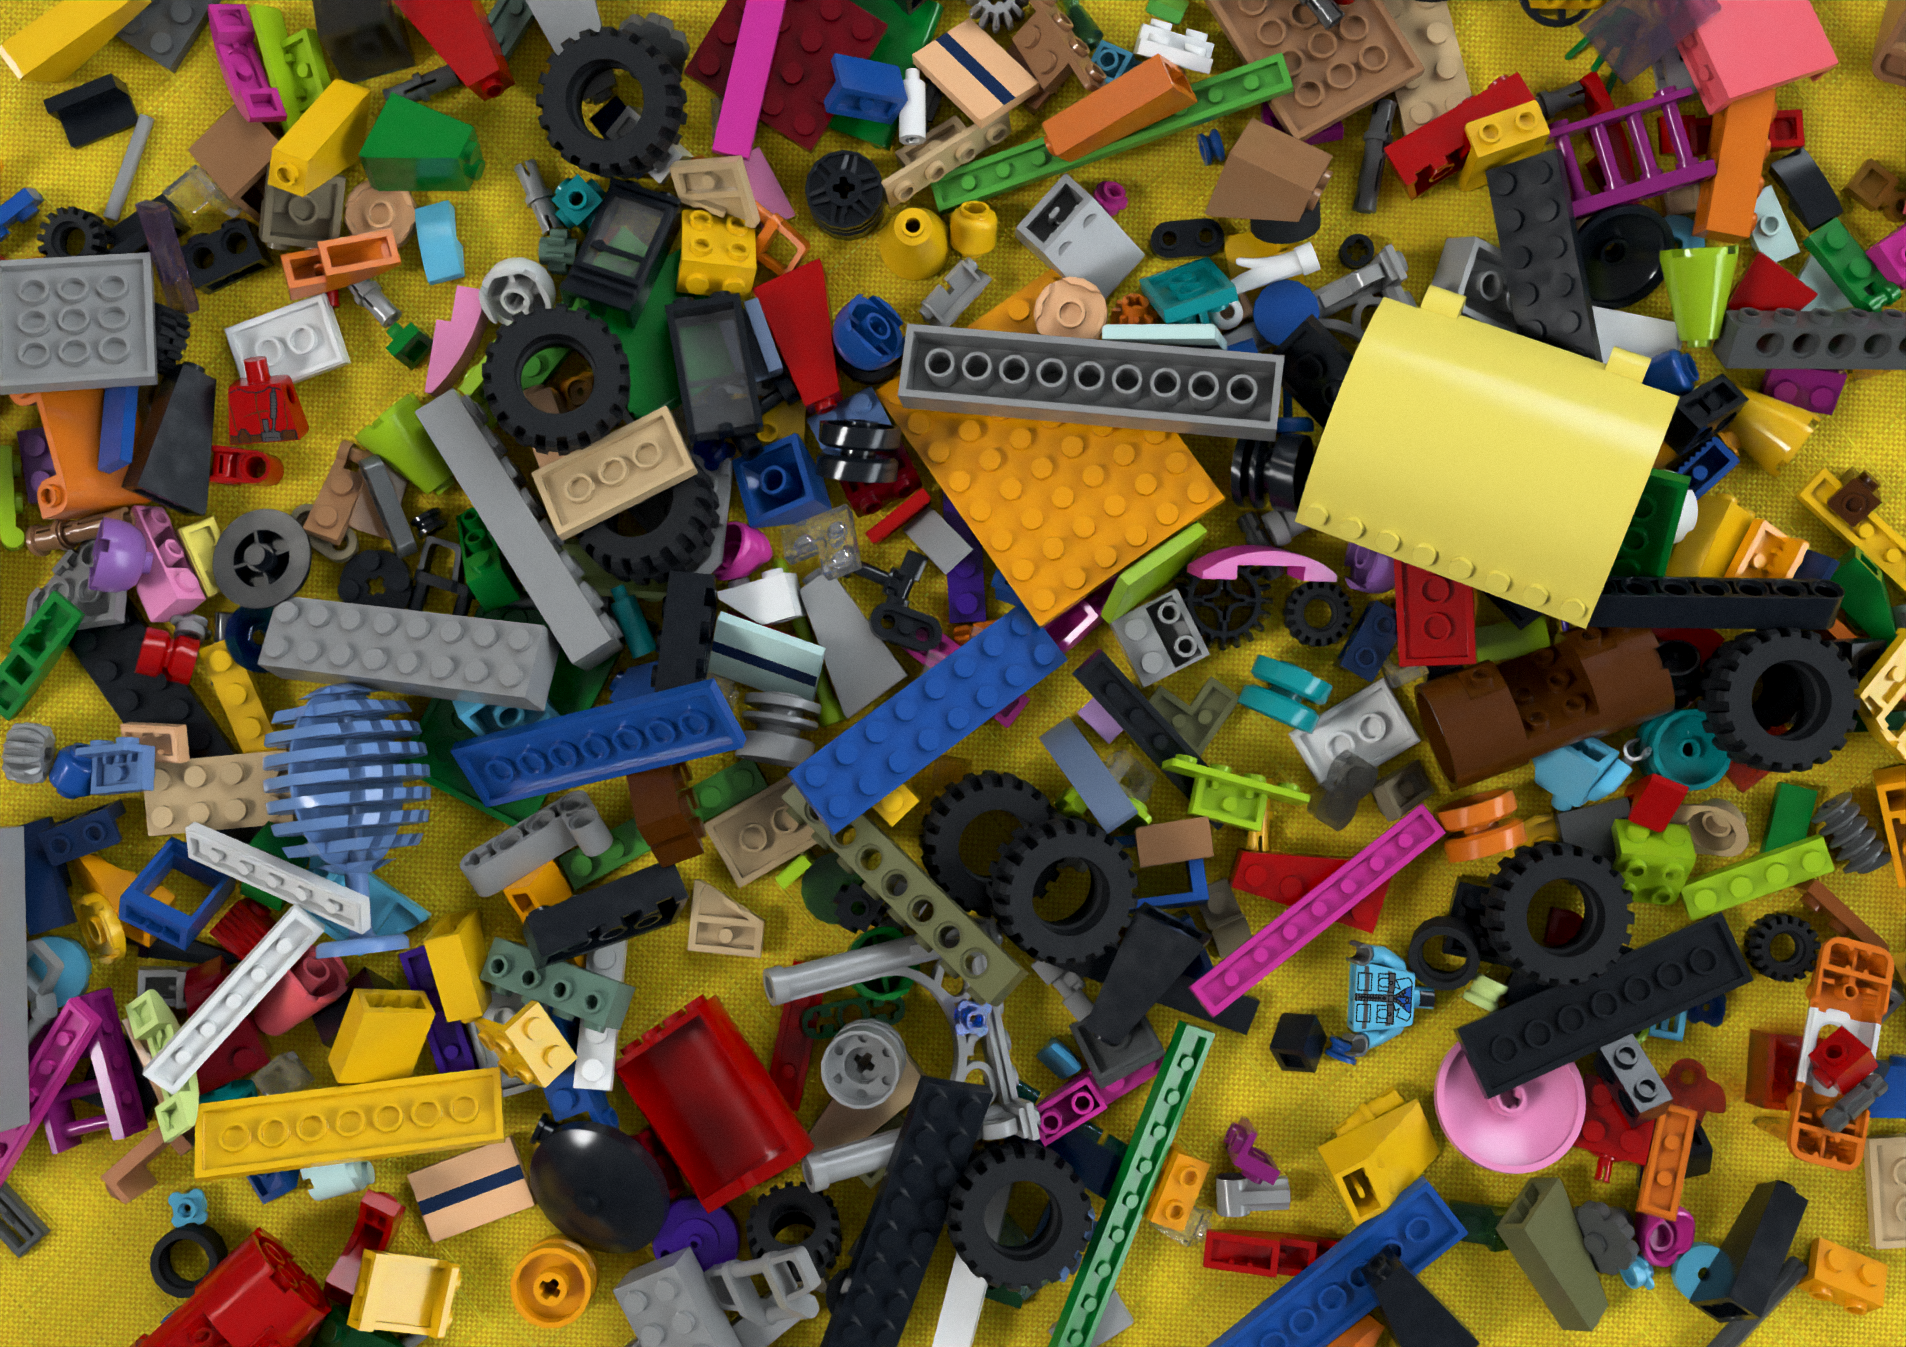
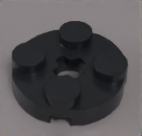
[338,550,415,610]

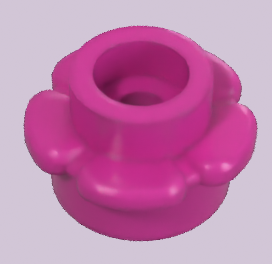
[1093,181,1128,216]

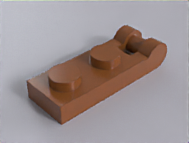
[1793,878,1889,952]

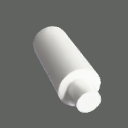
[899,68,926,145]

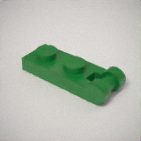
[1802,217,1901,312]

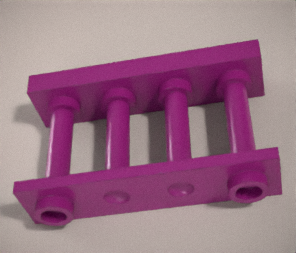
[1544,85,1717,221]
[28,987,148,1155]

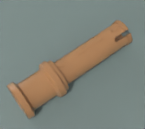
[25,507,136,557]

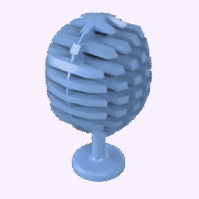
[263,683,431,959]

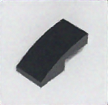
[1768,147,1843,233]

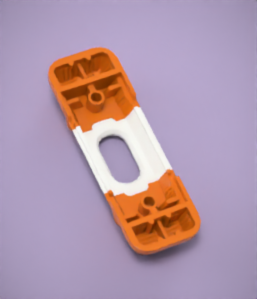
[1785,937,1894,1171]

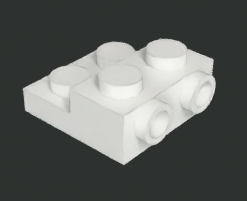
[1133,18,1215,74]

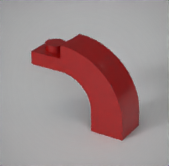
[323,1189,406,1308]

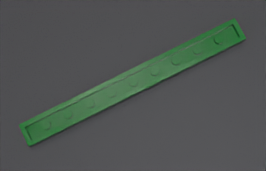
[1048,1020,1215,1347]

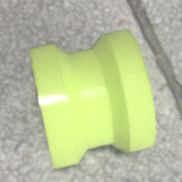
[1462,972,1509,1012]

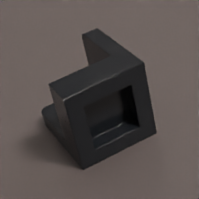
[1269,1013,1327,1073]

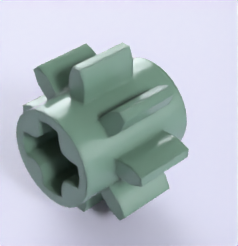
[538,228,580,275]

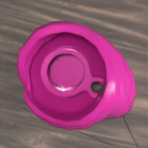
[712,521,773,581]
[1635,1206,1695,1267]

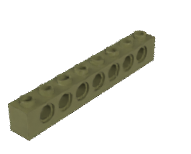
[781,784,1029,1007]

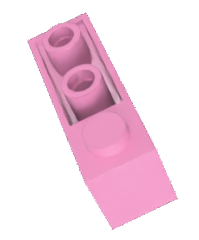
[131,505,206,622]

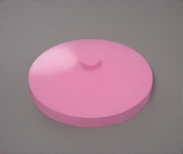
[1434,1041,1586,1174]

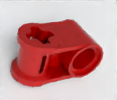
[209,445,284,487]

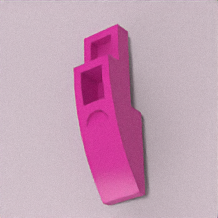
[1035,1056,1164,1146]

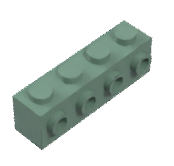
[479,937,636,1033]

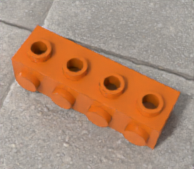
[1691,89,1778,244]

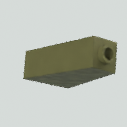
[1495,1178,1608,1332]

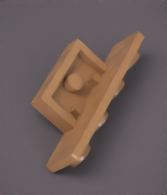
[1012,0,1107,94]

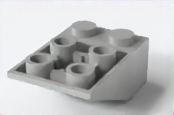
[1015,173,1145,300]

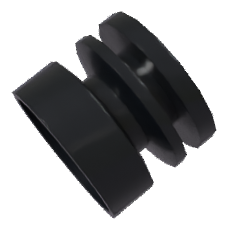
[805,150,886,241]
[1230,433,1314,513]

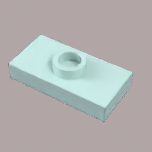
[1749,185,1800,263]

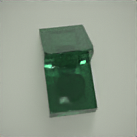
[1449,1199,1509,1252]

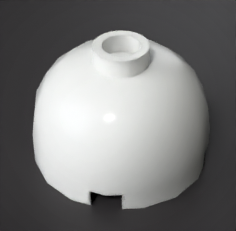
[478,257,556,326]

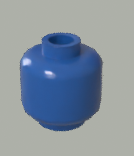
[1642,349,1699,398]
[49,743,92,799]

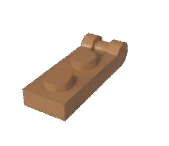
[303,440,374,546]

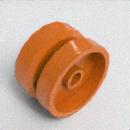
[1433,788,1528,863]

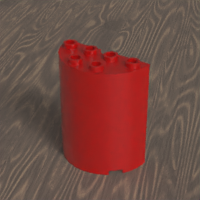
[614,994,815,1214]

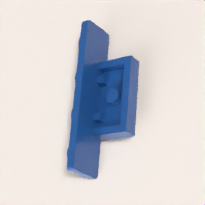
[542,1006,619,1130]

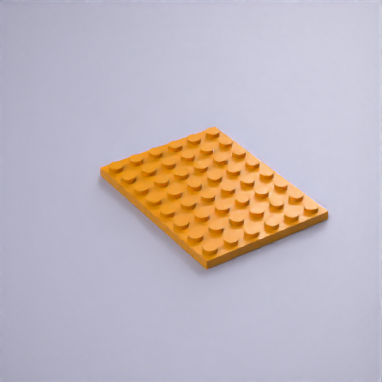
[874,268,1225,629]

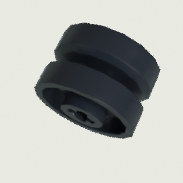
[816,419,901,483]

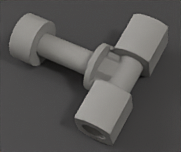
[1031,942,1120,1022]

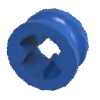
[1197,129,1225,166]
[1324,1035,1357,1065]

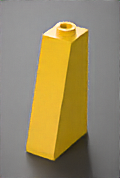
[0,0,152,83]
[268,78,372,197]

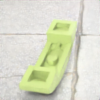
[125,989,199,1143]

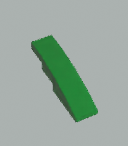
[0,590,85,721]

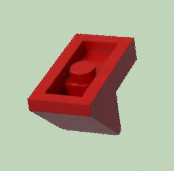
[1624,773,1689,832]

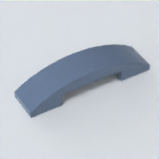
[1039,717,1138,834]

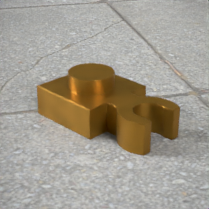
[1842,158,1906,223]

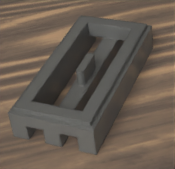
[0,1181,51,1258]

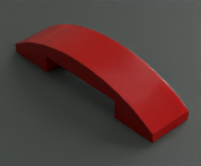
[1657,109,1805,158]

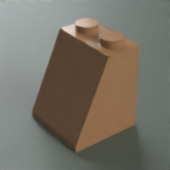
[188,104,281,224]
[1205,118,1333,222]

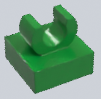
[386,322,433,370]

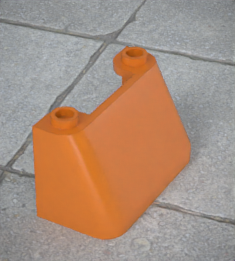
[9,388,151,520]

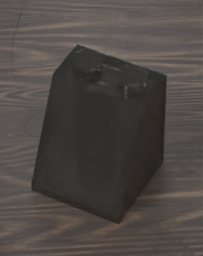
[312,0,416,83]

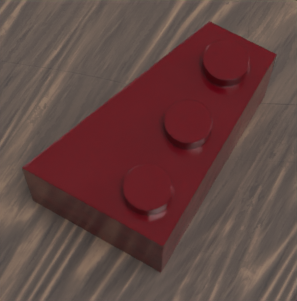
[184,955,271,1096]

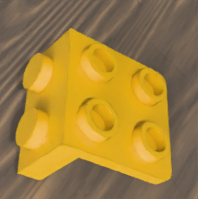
[676,209,757,301]
[474,1000,578,1088]

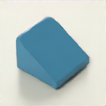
[1037,1037,1082,1079]

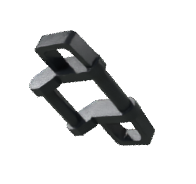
[408,536,476,616]

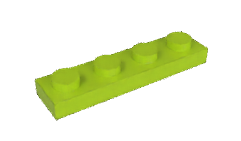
[1680,834,1835,921]

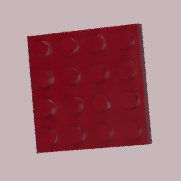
[684,0,888,154]

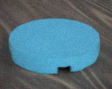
[27,935,92,1008]

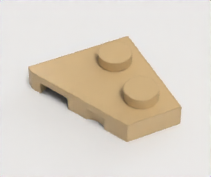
[669,155,761,228]
[687,879,765,958]

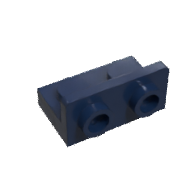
[1333,600,1398,682]
[37,799,126,866]

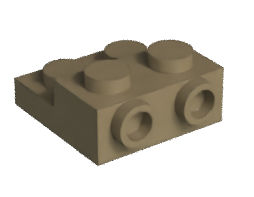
[259,165,346,250]

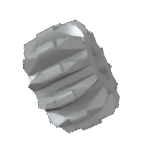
[966,0,1028,34]
[1,722,57,784]

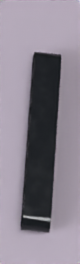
[1587,576,1845,630]

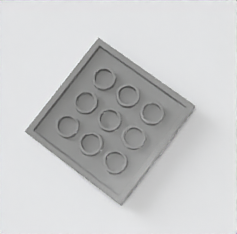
[0,252,158,395]

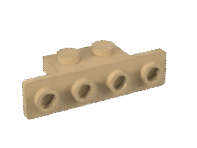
[881,112,1011,208]

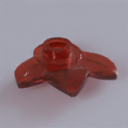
[1661,1058,1726,1131]

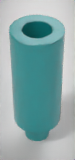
[610,584,656,659]

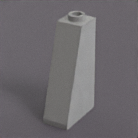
[525,0,617,106]
[799,568,908,719]

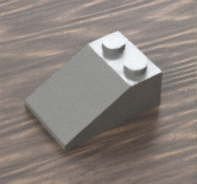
[1431,237,1517,334]

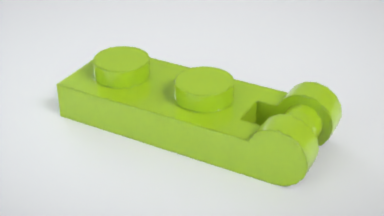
[0,445,25,552]

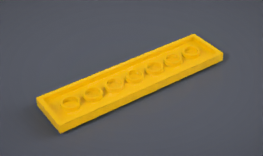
[194,1066,505,1182]

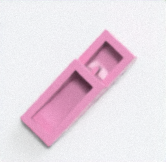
[425,285,489,397]

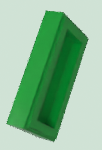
[1759,782,1818,853]

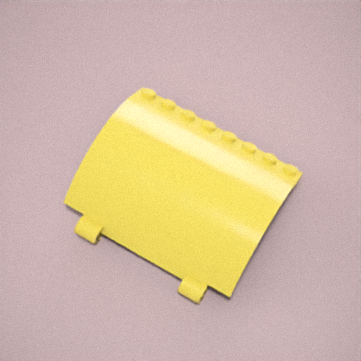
[1295,284,1680,629]

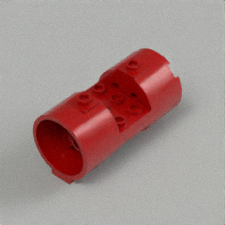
[130,1226,332,1347]

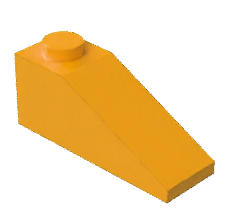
[1872,765,1906,888]
[503,859,586,968]

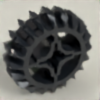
[1174,553,1273,650]

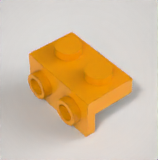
[1723,519,1810,578]
[1144,1142,1210,1232]
[1796,1237,1888,1316]

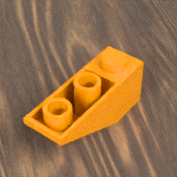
[74,854,176,948]

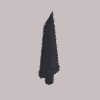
[125,936,240,966]

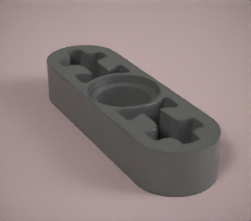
[358,454,418,559]

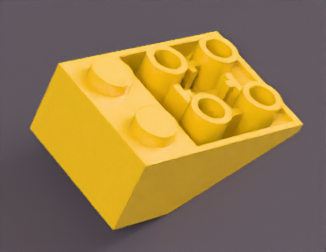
[1317,1098,1440,1226]

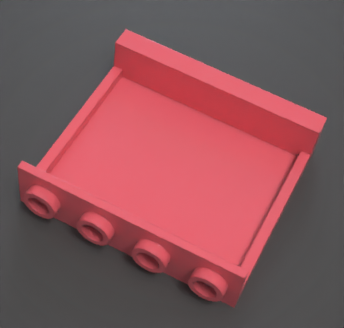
[1655,0,1839,116]

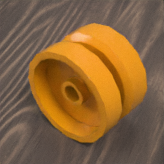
[511,1234,600,1328]

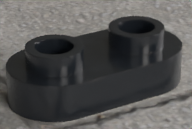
[1150,218,1224,261]
[869,602,942,653]

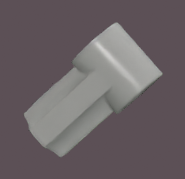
[1216,1173,1291,1217]

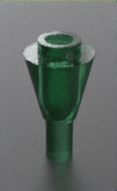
[1062,0,1103,52]

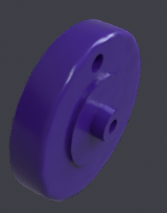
[652,1194,741,1276]

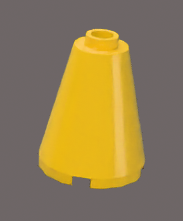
[879,207,952,281]
[1728,384,1822,479]

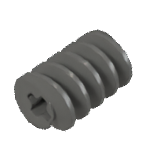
[1811,792,1891,874]

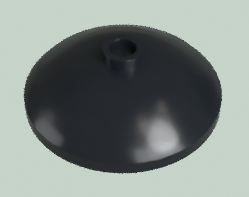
[1577,204,1675,310]

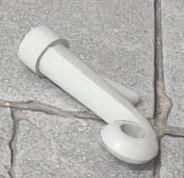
[1209,242,1321,330]

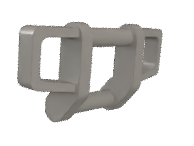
[26,938,64,1046]
[704,1246,821,1327]

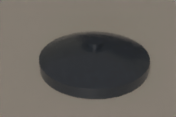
[530,1121,670,1254]

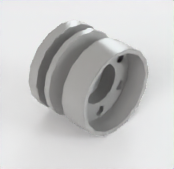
[735,691,822,768]
[821,1018,907,1109]

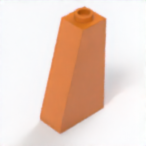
[1042,54,1198,163]

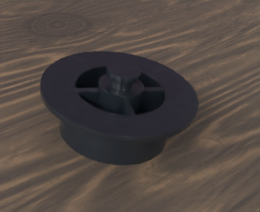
[213,509,312,609]

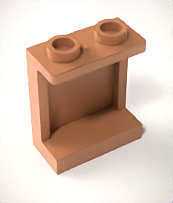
[101,1126,195,1204]

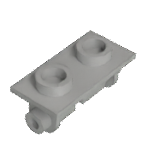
[918,257,992,327]

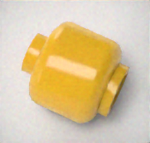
[949,201,998,259]

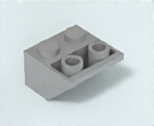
[1109,588,1210,688]

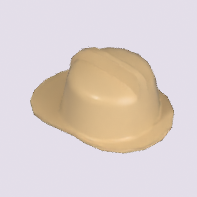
[1669,798,1749,857]

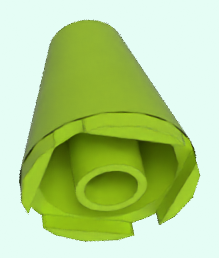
[1659,245,1739,348]
[354,392,455,496]

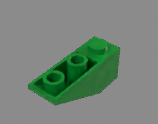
[456,507,520,613]
[1830,545,1898,648]

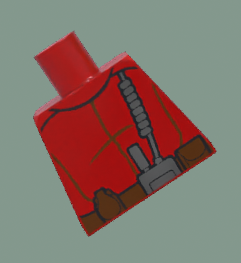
[228,356,309,445]

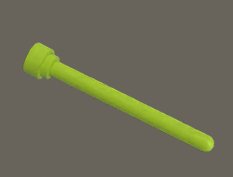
[772,558,848,728]

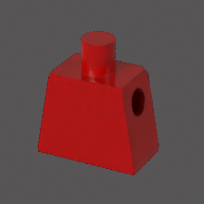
[1727,249,1818,311]

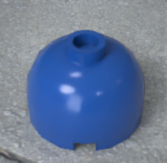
[832,294,905,371]

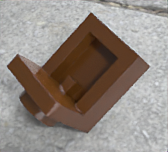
[1827,467,1882,527]

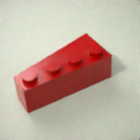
[1383,72,1542,201]
[1227,848,1392,934]

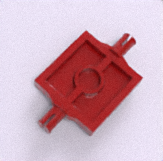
[1572,1073,1656,1184]

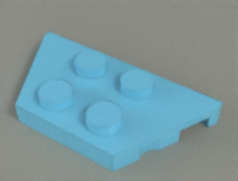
[304,856,432,957]

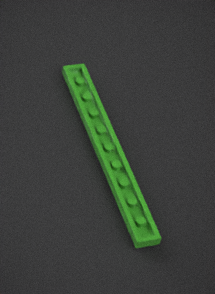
[931,52,1294,215]

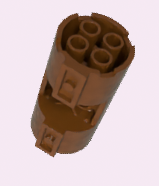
[1414,626,1675,792]

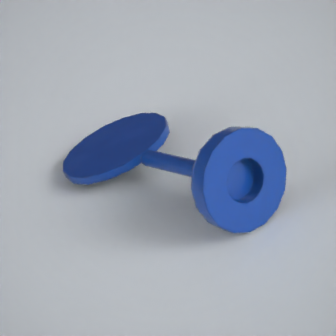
[1252,280,1320,434]

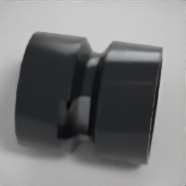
[1655,640,1701,709]

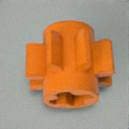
[1110,294,1157,324]

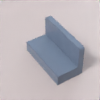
[718,297,784,388]

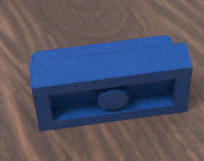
[824,53,908,125]

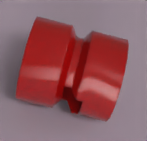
[135,626,200,686]

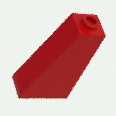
[393,0,516,102]
[752,258,843,415]

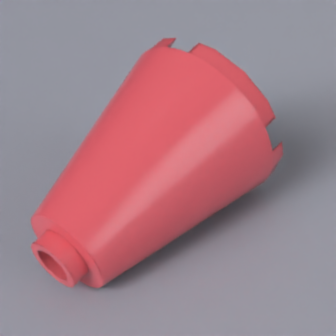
[254,945,349,1036]

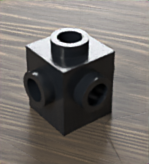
[832,878,888,934]

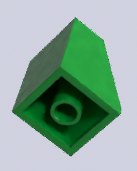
[358,92,485,191]

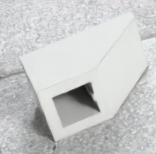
[717,568,807,625]

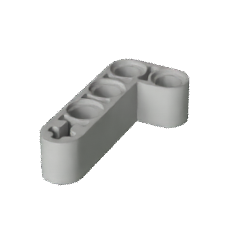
[460,790,613,897]

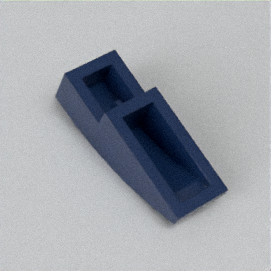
[20,816,77,936]

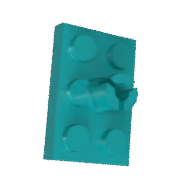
[1139,256,1239,324]

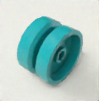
[1237,654,1333,734]
[1633,708,1731,791]

